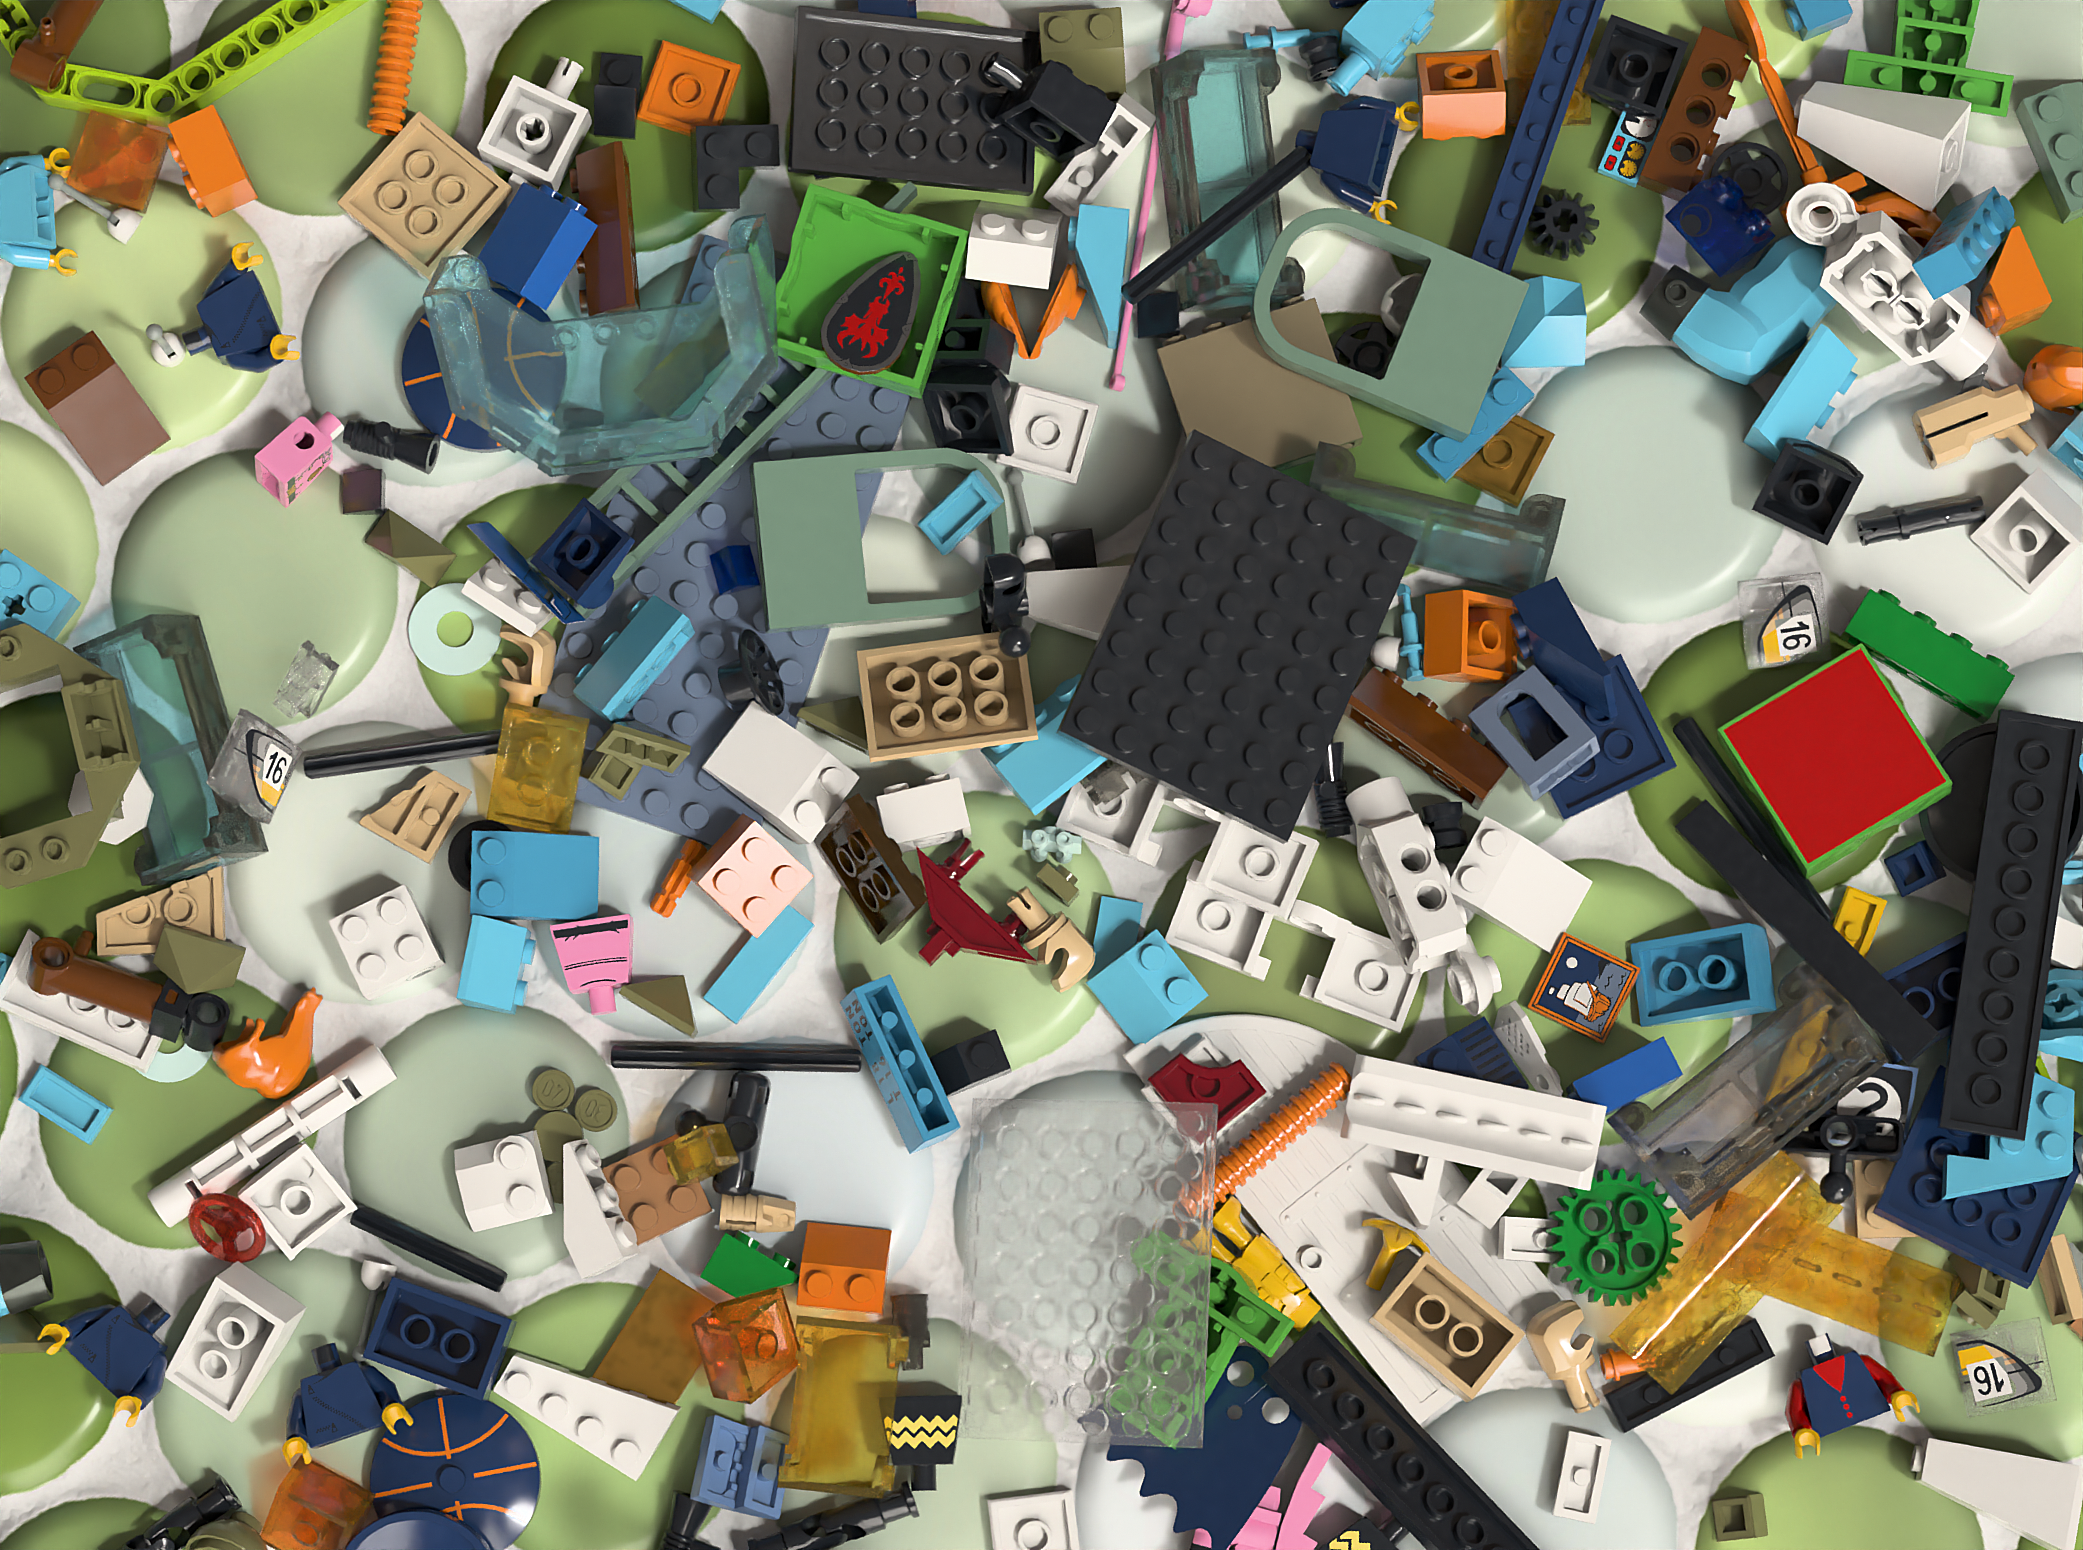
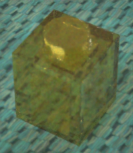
[662,1123,739,1186]

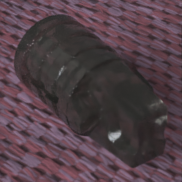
[890,1294,930,1371]

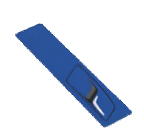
[467,522,586,624]

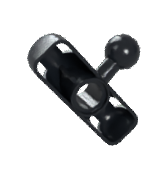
[979,553,1032,658]
[675,1071,771,1196]
[1775,1112,1904,1204]

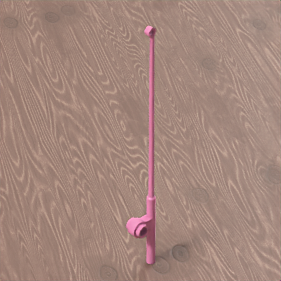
[1109,0,1213,392]

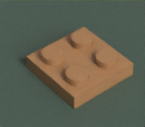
[602,1134,713,1246]

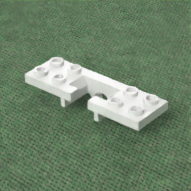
[1055,759,1319,921]
[1165,880,1423,1034]

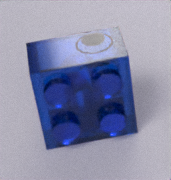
[1665,175,1776,277]

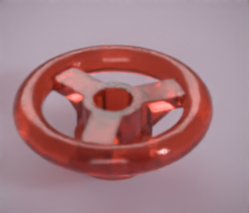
[188,1193,266,1263]

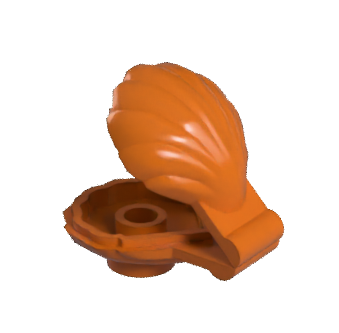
[981,261,1087,359]

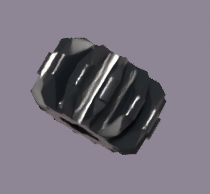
[1528,189,1599,261]

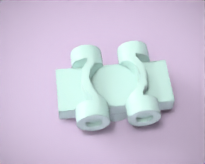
[1023,826,1082,864]

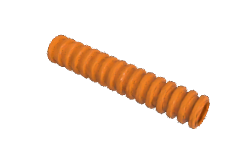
[367,0,423,136]
[1178,1061,1352,1221]

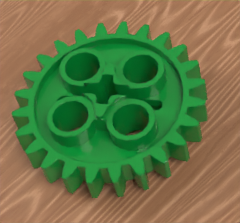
[1546,1168,1683,1307]

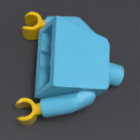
[0,148,78,277]

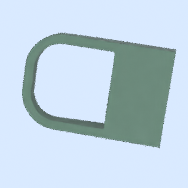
[1250,208,1530,443]
[749,448,1010,634]

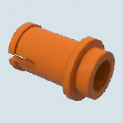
[1599,1343,1656,1382]

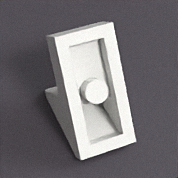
[1386,1154,1445,1230]

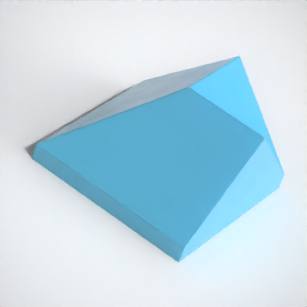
[1501,276,1587,369]

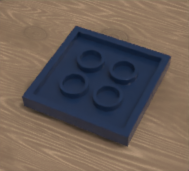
[1507,654,1677,822]

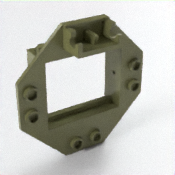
[0,623,141,889]

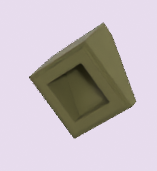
[579,746,643,801]
[1712,1494,1768,1542]

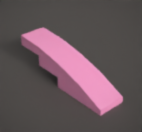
[1274,1442,1333,1550]

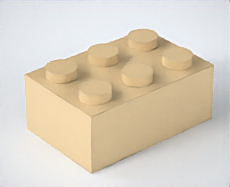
[1368,1251,1526,1403]

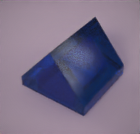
[709,545,761,596]

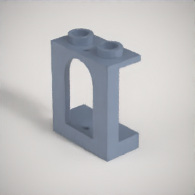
[1468,665,1600,802]

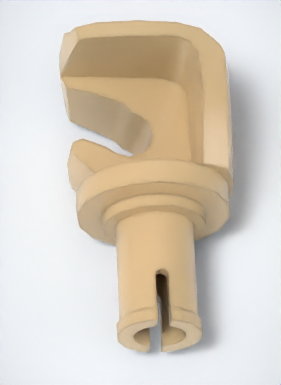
[498,623,557,728]
[1006,886,1096,993]
[1525,1300,1600,1413]

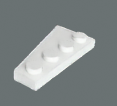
[0,929,163,1073]
[493,1352,681,1481]

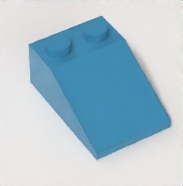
[470,831,599,921]
[1630,923,1777,1027]

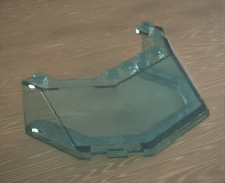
[422,213,778,477]

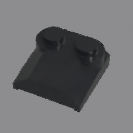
[1582,14,1689,120]
[922,366,1014,456]
[1752,439,1864,545]

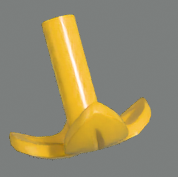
[1362,1218,1430,1291]

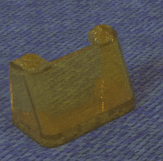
[777,1315,909,1499]

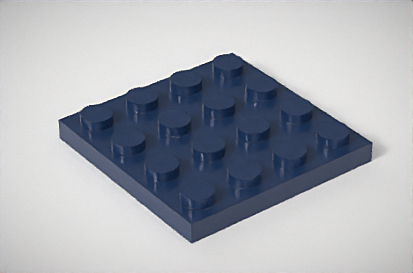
[1872,1065,2083,1289]

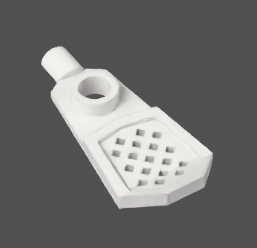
[1493,1000,1563,1097]

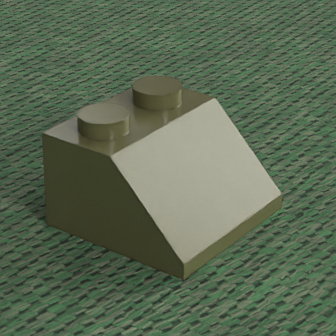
[1039,7,1126,101]

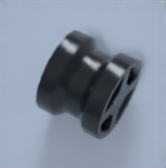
[1298,35,1345,82]

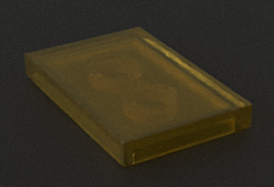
[486,702,590,835]

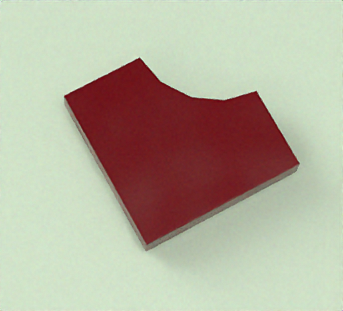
[1147,1052,1267,1146]

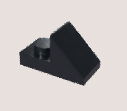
[594,53,644,140]

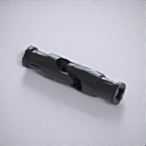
[116,1475,242,1550]
[747,1481,920,1550]

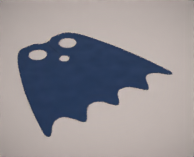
[1078,1346,1303,1550]

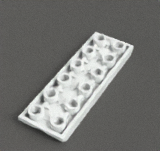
[1340,1054,1607,1191]

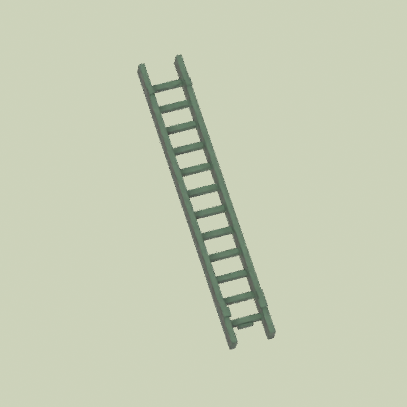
[526,181,918,619]

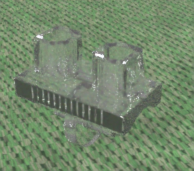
[273,640,340,719]

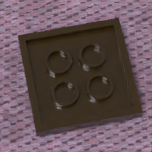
[813,793,928,945]

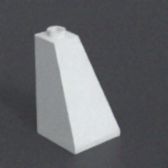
[1794,81,1972,212]
[1025,565,1131,641]
[1911,1438,2083,1550]

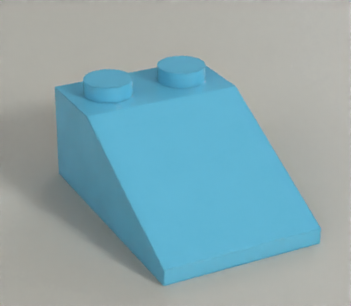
[1068,204,1130,349]

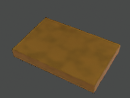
[592,1268,732,1405]

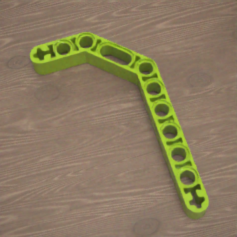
[0,0,369,128]

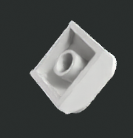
[454,1130,556,1232]
[237,1141,358,1261]

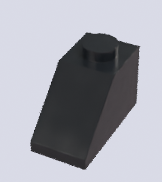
[929,1029,1012,1098]

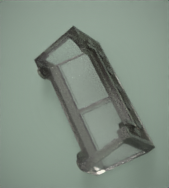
[1606,961,1889,1221]

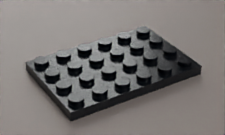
[788,6,1039,196]

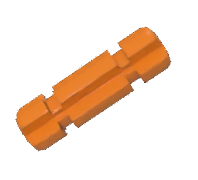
[650,839,707,918]

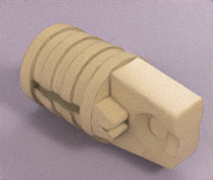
[719,1194,796,1233]

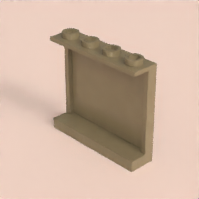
[1157,296,1363,472]

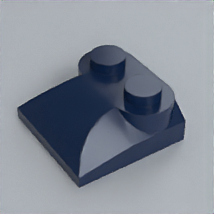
[530,497,635,609]

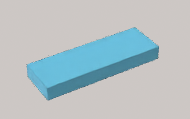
[703,904,815,1025]

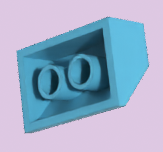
[1743,323,1858,463]
[573,594,695,726]
[980,674,1107,816]

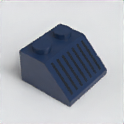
[1413,1017,1530,1089]

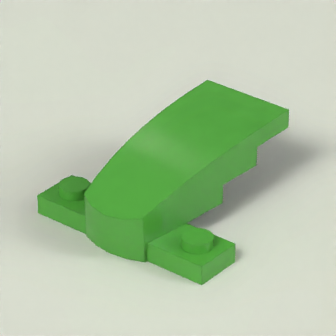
[1842,0,2014,117]
[1104,1227,1295,1449]

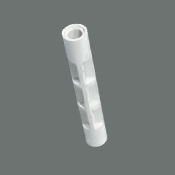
[147,1043,397,1228]

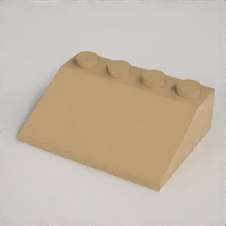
[857,632,1038,762]

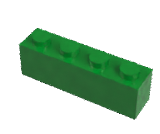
[1839,589,2015,724]

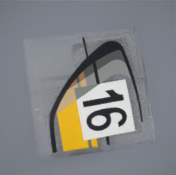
[1737,572,1831,669]
[206,708,303,824]
[1950,1317,2057,1418]

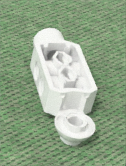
[1786,182,1997,381]
[1345,777,1502,1017]

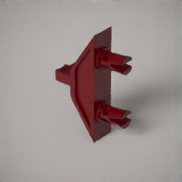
[916,837,1038,966]

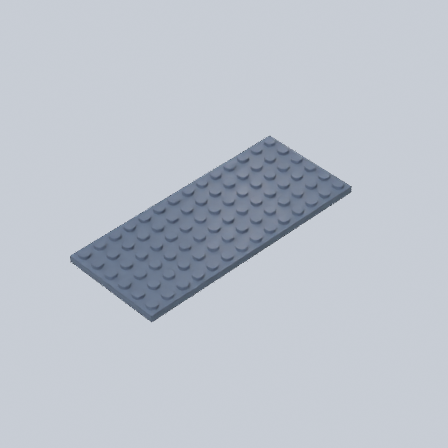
[513,234,912,846]

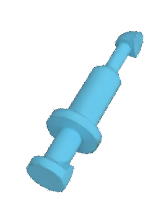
[1243,26,1340,54]
[1397,584,1427,682]

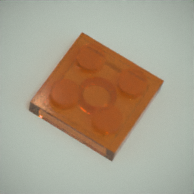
[66,110,172,214]

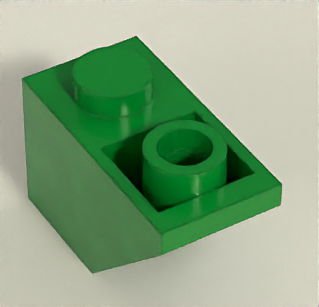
[700,1231,799,1300]

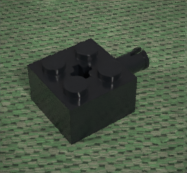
[983,51,1117,164]

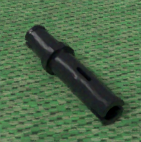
[1857,495,1986,546]

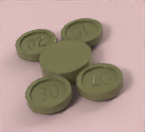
[532,1070,618,1204]

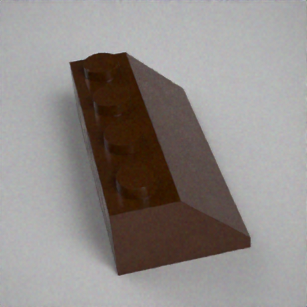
[570,141,642,326]
[1343,667,1509,810]

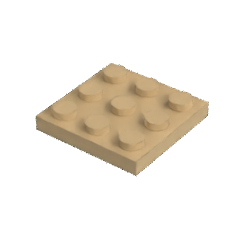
[337,111,513,283]

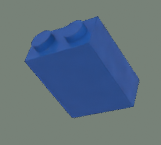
[472,182,598,311]
[1566,1036,1683,1116]

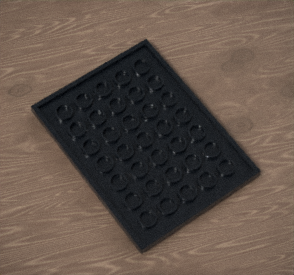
[1056,429,1418,844]

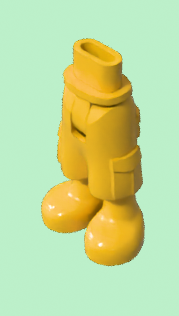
[1184,1195,1321,1332]

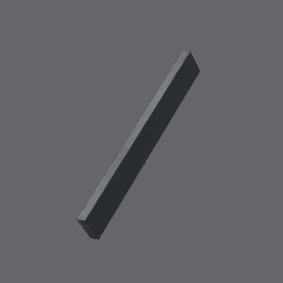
[1675,799,1940,1066]

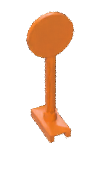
[1724,0,1867,224]

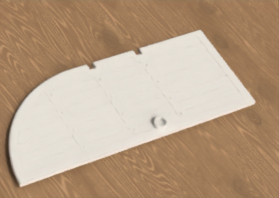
[1122,1014,1564,1425]

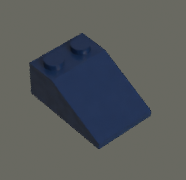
[1509,577,1618,719]

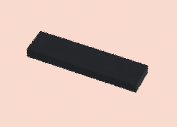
[1604,1318,1775,1433]

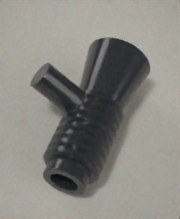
[343,418,440,475]
[1313,742,1353,838]
[658,1490,721,1550]

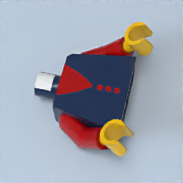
[1784,1333,1920,1459]

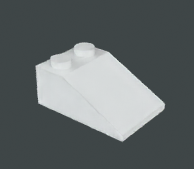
[965,201,1062,289]
[701,701,860,844]
[1449,816,1592,955]
[165,1261,307,1423]

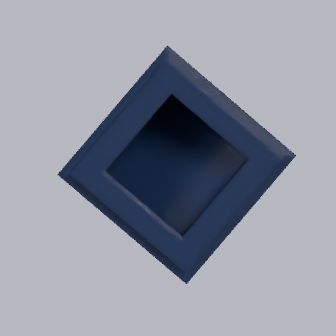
[1884,839,1947,897]

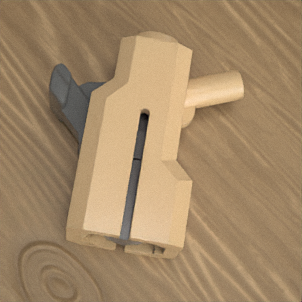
[1911,363,2038,470]

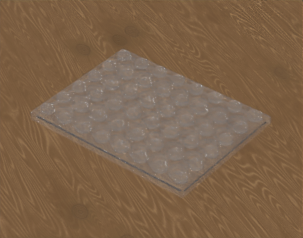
[957,1098,1218,1449]

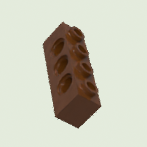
[1637,26,1752,203]

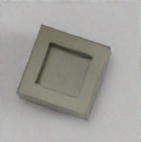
[1036,863,1079,907]
[1954,1285,2000,1330]

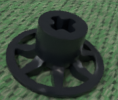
[718,629,785,716]

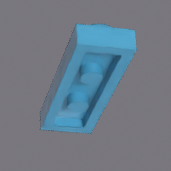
[1416,365,1535,483]

